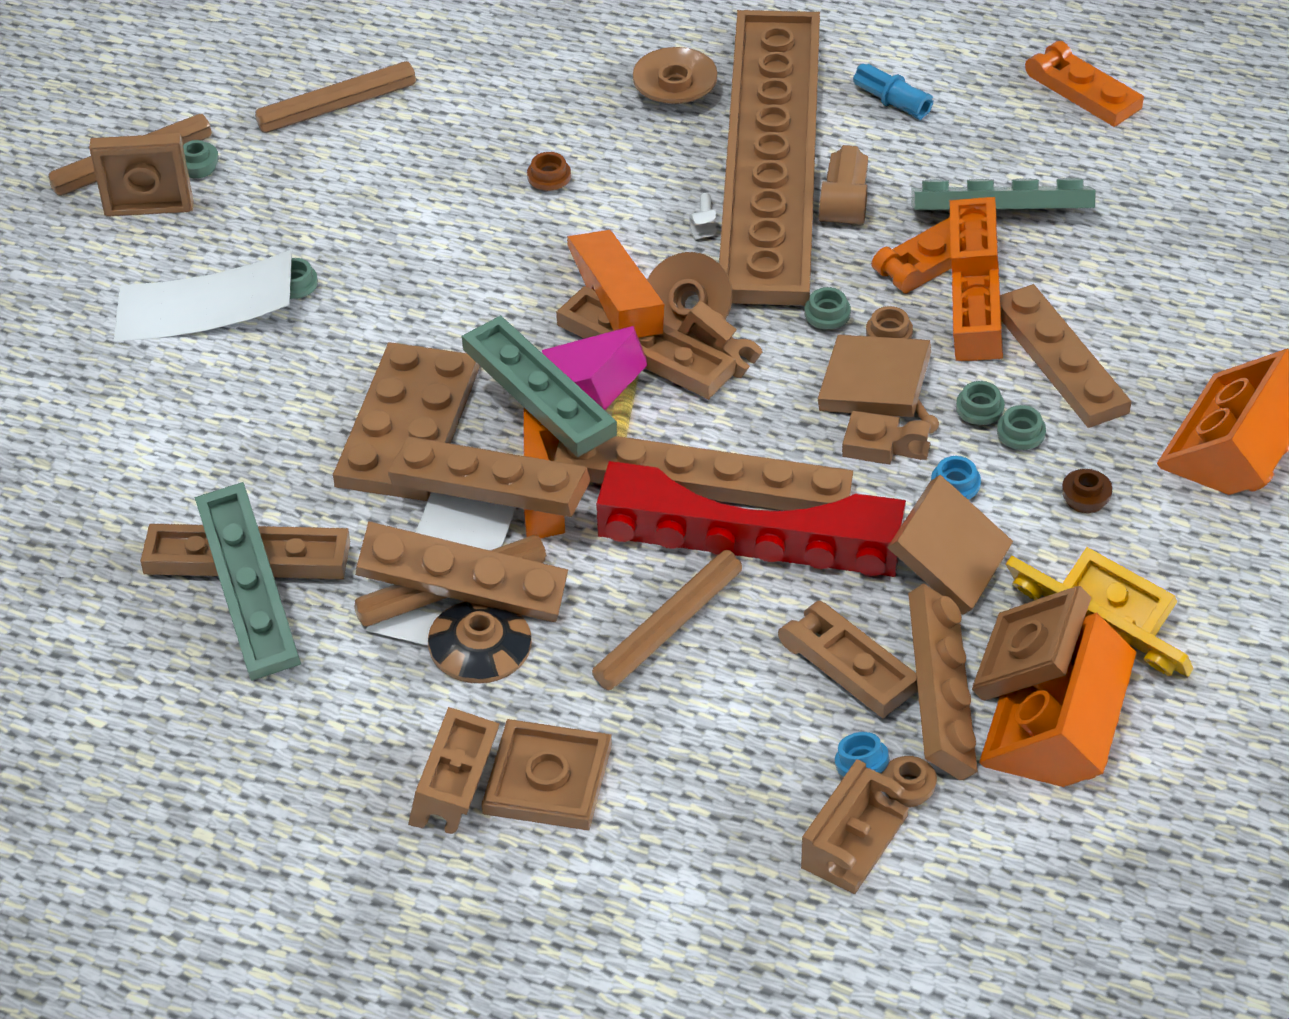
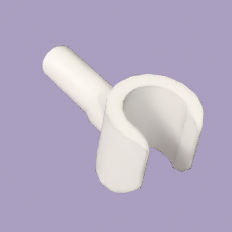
[689,193,717,240]

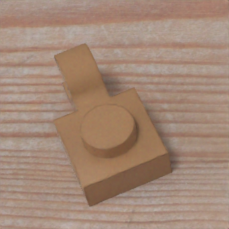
[677,300,763,378]
[842,411,931,465]

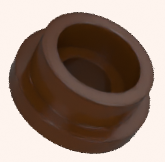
[1062,469,1113,514]

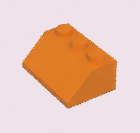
[1157,348,1289,495]
[979,613,1137,787]

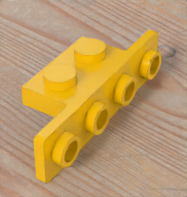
[1005,547,1194,678]

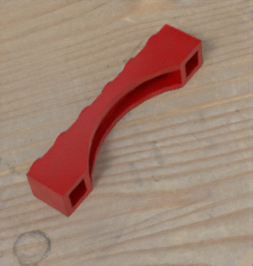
[596,461,906,577]

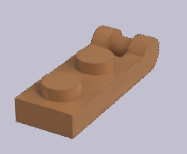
[778,601,918,719]

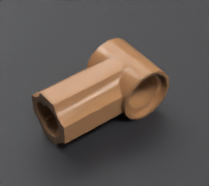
[819,145,869,225]

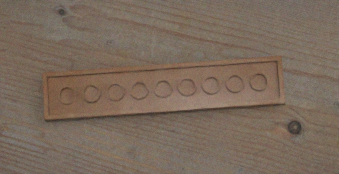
[719,10,820,306]

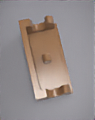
[408,707,500,834]
[801,759,908,894]

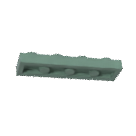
[911,178,1096,210]
[462,315,617,457]
[194,482,302,681]

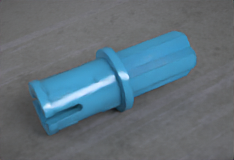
[853,64,934,120]

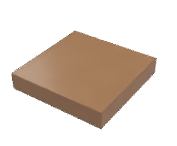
[89,133,194,216]
[818,335,931,417]
[887,475,1013,615]
[972,586,1091,701]
[481,719,612,831]

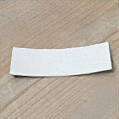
[114,249,292,341]
[365,492,516,646]

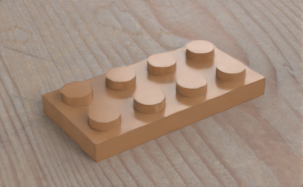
[333,342,480,501]

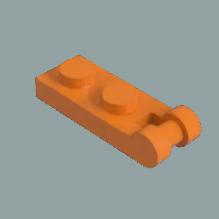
[1025,41,1144,127]
[871,217,951,294]

